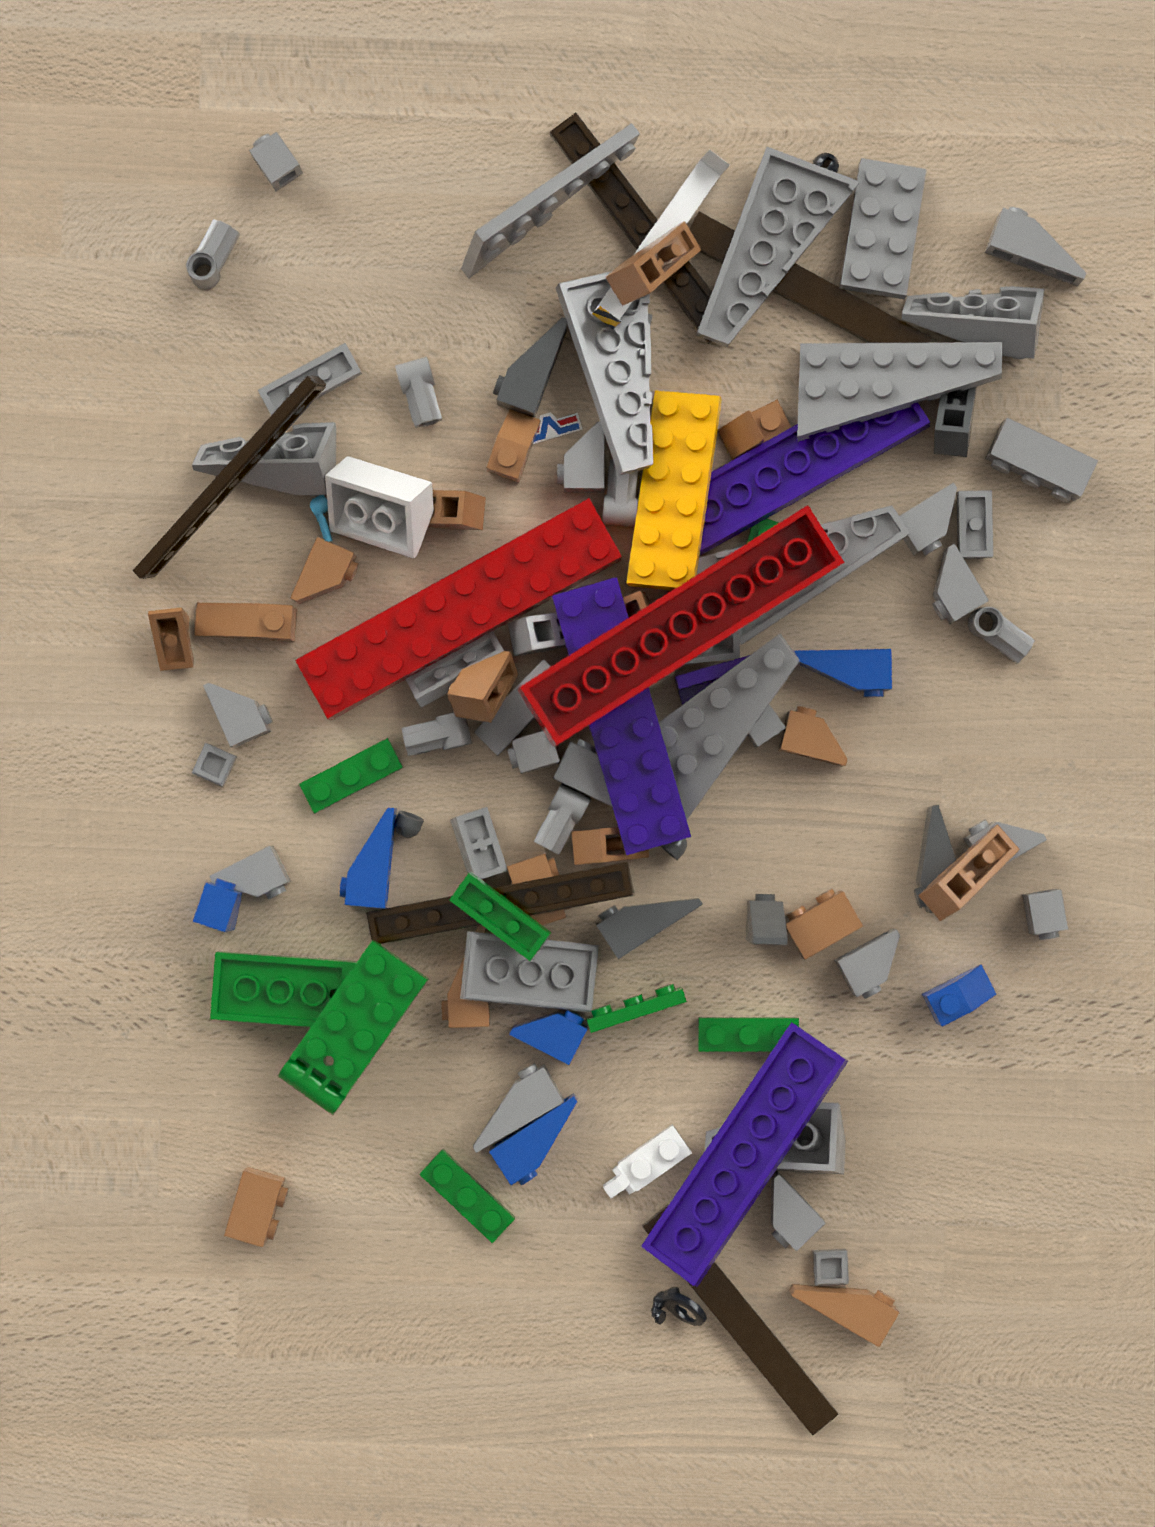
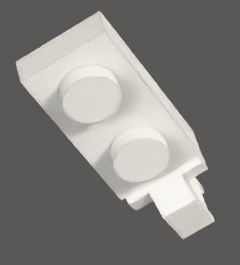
[603,1124,692,1198]

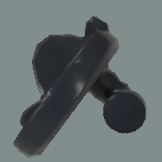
[651,1287,707,1326]

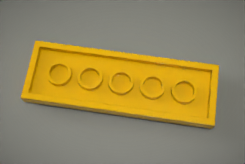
[626,390,722,590]

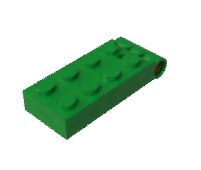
[277,940,429,1116]
[210,951,357,1027]

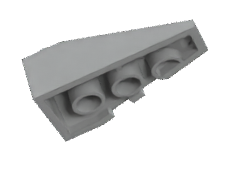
[902,286,1045,359]
[192,422,336,496]
[705,1102,846,1175]

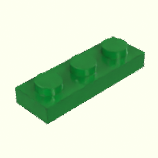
[299,738,404,814]
[449,872,552,961]
[587,984,687,1033]
[698,1017,799,1052]
[419,1149,515,1243]

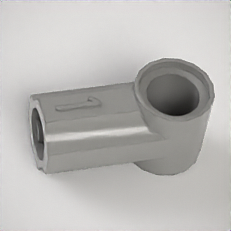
[186,219,240,290]
[395,357,442,428]
[602,460,638,527]
[968,607,1035,664]
[402,713,472,756]
[534,783,591,855]

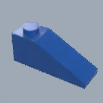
[794,649,892,698]
[340,808,397,909]
[489,1093,577,1185]

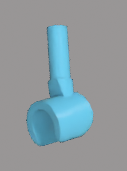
[310,495,332,542]

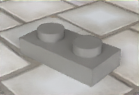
[957,490,993,559]

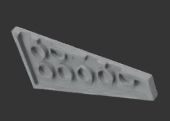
[461,123,640,279]
[696,147,860,347]
[556,271,653,476]
[797,342,1002,442]
[697,505,910,645]
[659,634,800,820]

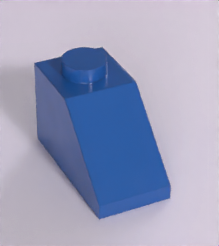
[193,878,242,932]
[922,964,996,1027]
[509,1010,588,1065]

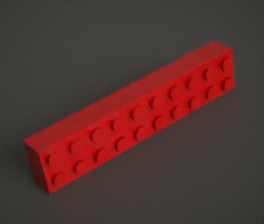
[295,498,622,721]
[517,505,845,747]

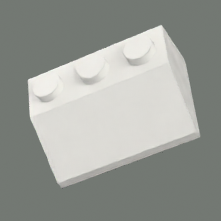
[325,456,434,558]

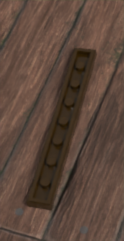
[550,112,712,344]
[690,211,932,343]
[132,375,327,579]
[366,862,635,944]
[642,1204,839,1436]

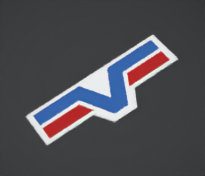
[533,412,583,444]

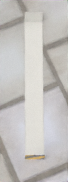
[592,149,730,329]

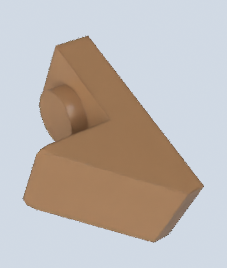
[718,399,791,460]
[148,607,194,671]

